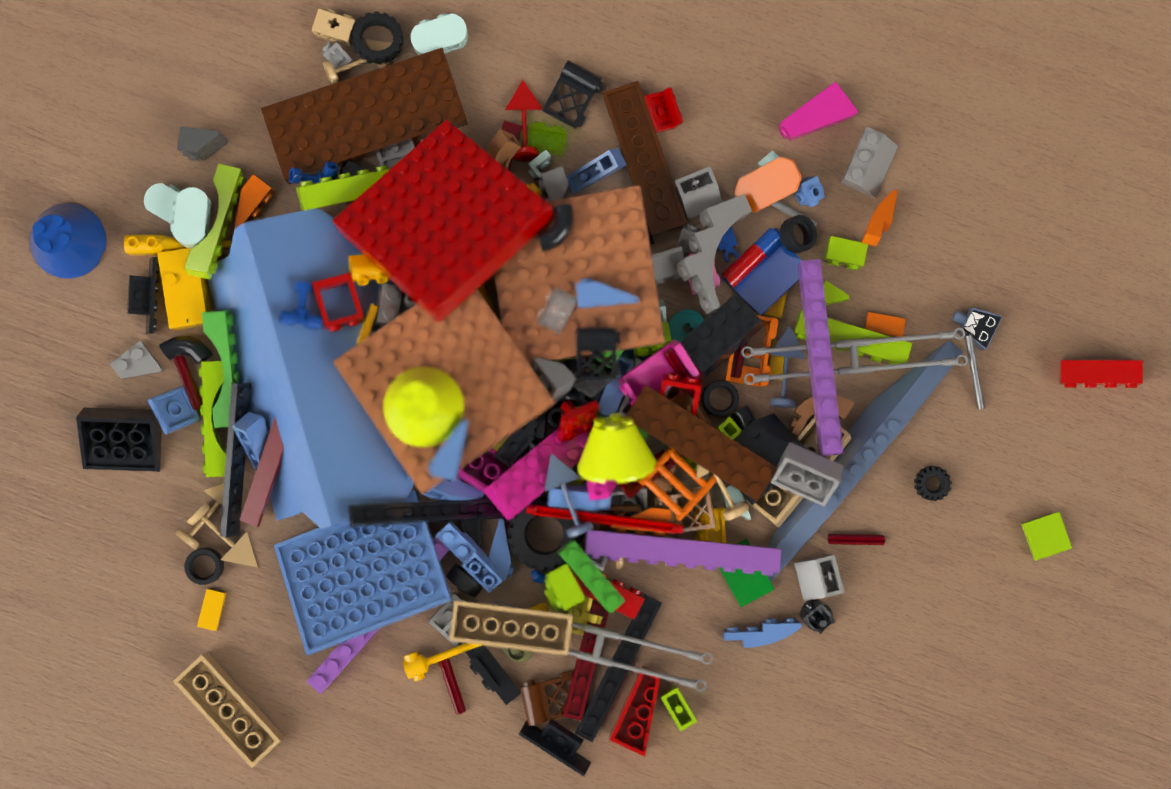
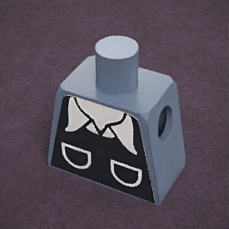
[951,308,1002,351]

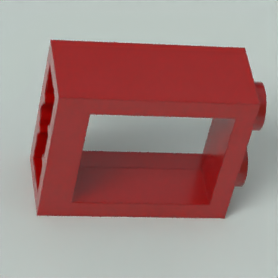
[312,272,364,332]
[660,372,702,416]

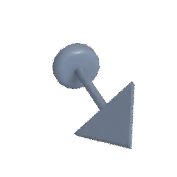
[769,325,806,408]
[544,454,594,538]

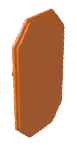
[734,156,802,213]

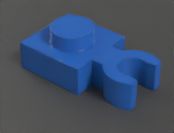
[718,227,739,263]

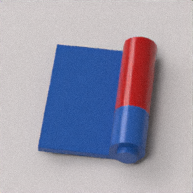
[720,228,803,316]

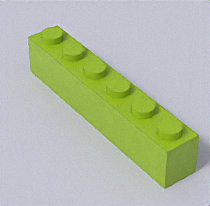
[296,163,397,211]
[793,310,912,365]

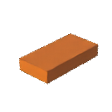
[864,312,906,337]

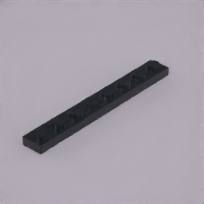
[220,382,251,538]
[348,498,502,527]
[575,594,662,742]

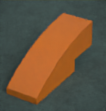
[861,190,898,246]

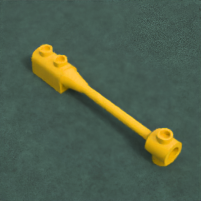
[124,234,232,256]
[348,254,389,286]
[403,601,550,681]

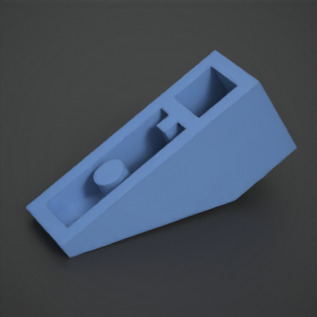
[566,148,627,194]
[576,278,639,309]
[233,412,269,470]
[429,420,470,481]
[547,484,612,512]
[488,518,514,581]

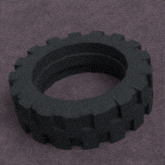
[352,11,403,65]

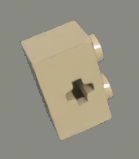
[312,8,356,47]

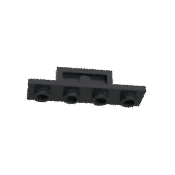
[127,257,160,335]
[459,642,521,705]
[519,719,591,777]

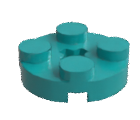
[669,309,705,342]

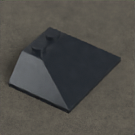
[734,413,806,505]

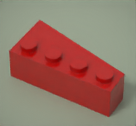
[1060,360,1143,388]
[568,566,645,620]
[609,666,660,757]

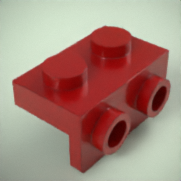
[644,87,683,133]

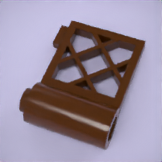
[520,671,585,726]

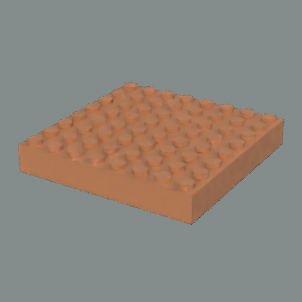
[494,186,665,365]
[333,289,556,494]

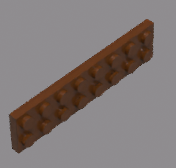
[602,81,688,237]
[625,385,777,501]

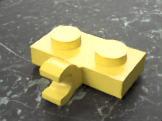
[568,595,602,635]

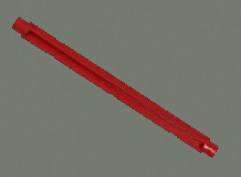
[526,504,683,534]

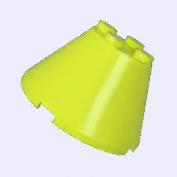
[384,367,464,447]
[578,413,656,483]

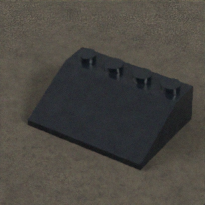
[76,407,162,472]

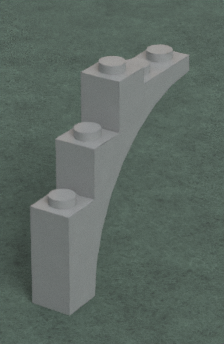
[676,194,752,314]

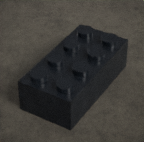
[680,293,764,377]

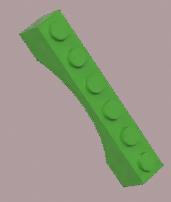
[202,309,240,428]

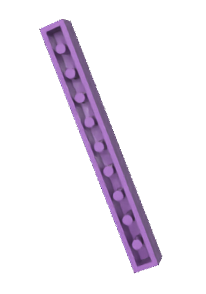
[798,259,843,456]
[584,530,781,576]
[306,537,450,694]

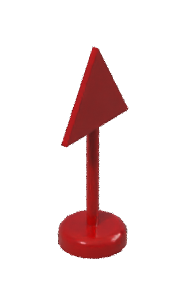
[505,80,543,161]

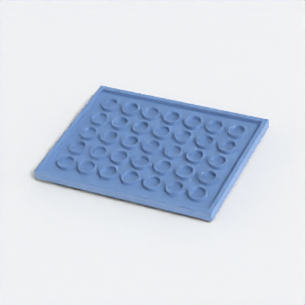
[274,490,452,655]

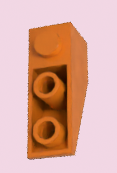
[234,174,275,230]
[611,507,671,536]

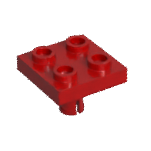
[557,400,599,443]

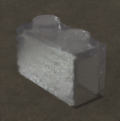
[536,288,577,335]

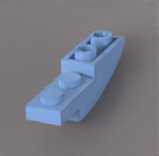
[597,349,635,417]
[406,474,484,501]
[436,521,503,593]
[722,618,802,648]

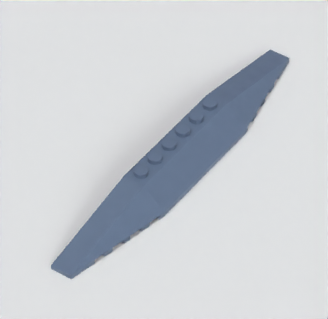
[767,340,963,582]

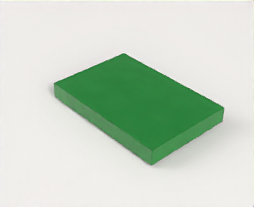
[719,538,775,607]

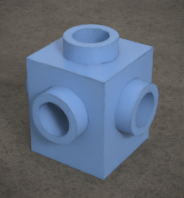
[795,176,825,207]

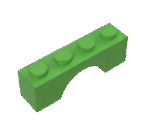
[557,539,625,614]

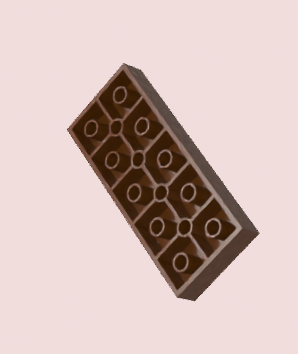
[261,48,468,184]

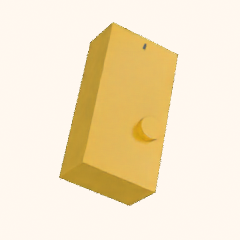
[157,248,211,331]

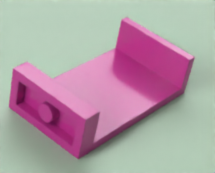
[618,339,700,406]

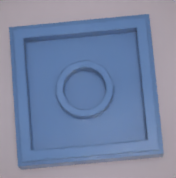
[148,386,201,435]

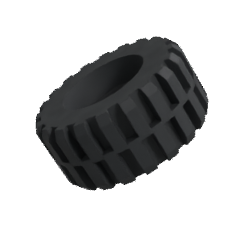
[508,497,582,571]

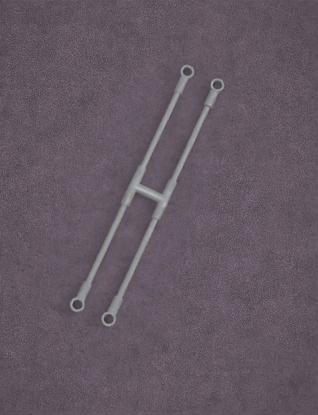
[741,328,968,385]
[492,599,713,692]

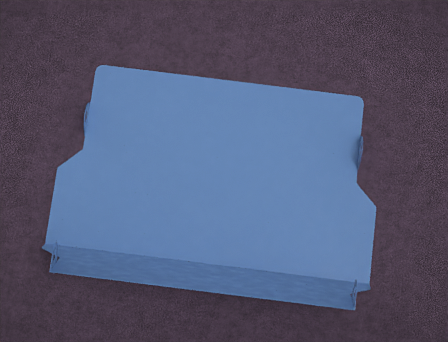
[208,208,415,529]

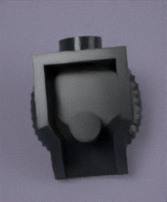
[800,599,836,634]

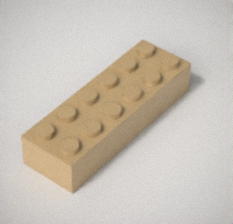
[746,417,852,528]
[449,601,573,655]
[173,652,285,768]

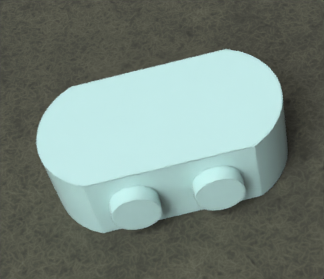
[411,13,468,55]
[144,183,180,224]
[170,187,212,249]

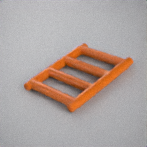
[638,447,717,521]

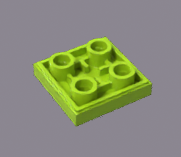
[1021,511,1072,561]

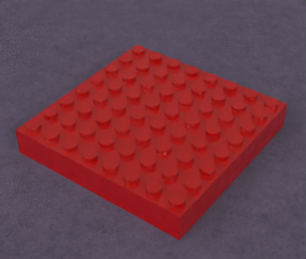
[332,119,554,323]

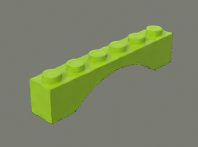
[184,164,245,280]
[199,361,226,477]

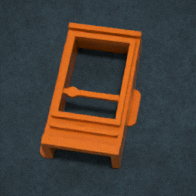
[724,315,778,387]

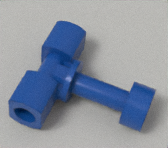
[289,162,339,184]
[279,281,322,329]

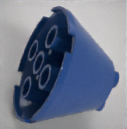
[30,203,107,279]

